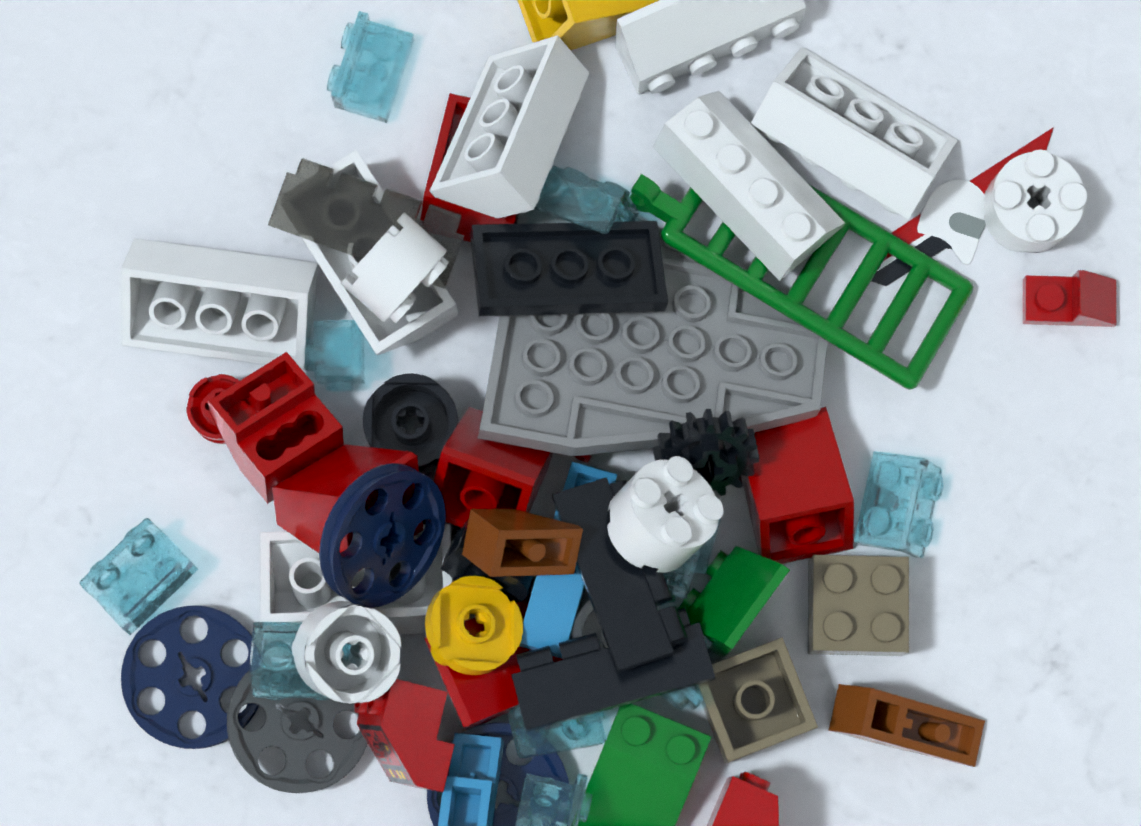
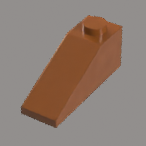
[828,684,985,767]

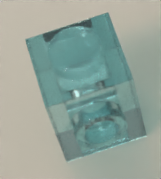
[305,320,365,391]

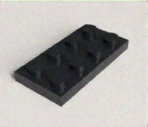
[470,221,668,316]

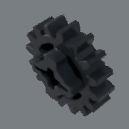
[653,409,760,496]

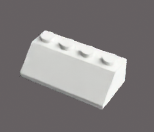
[615,0,806,94]
[430,35,589,219]
[751,47,958,219]
[653,91,845,281]
[277,150,459,356]
[121,238,318,370]
[260,524,454,641]

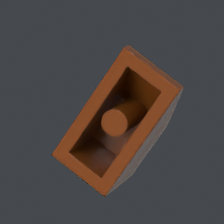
[462,509,583,577]

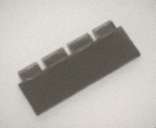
[268,158,465,289]

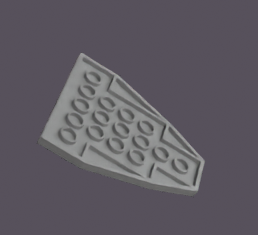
[478,192,828,456]

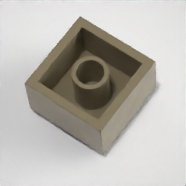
[808,555,909,656]
[695,637,818,764]

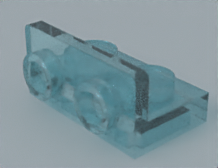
[327,11,414,123]
[249,622,350,700]
[507,705,606,759]

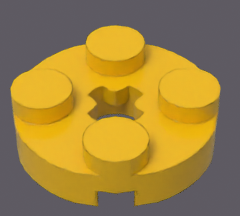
[425,576,523,675]

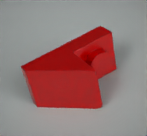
[1023,270,1117,327]

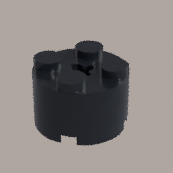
[363,373,459,474]

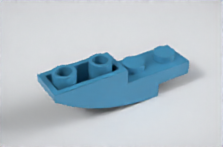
[519,462,617,659]
[438,733,504,826]

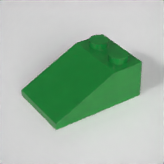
[677,546,790,659]
[571,703,712,826]

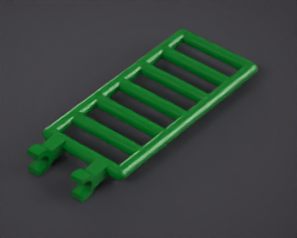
[626,174,974,390]

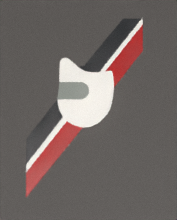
[872,127,1054,286]

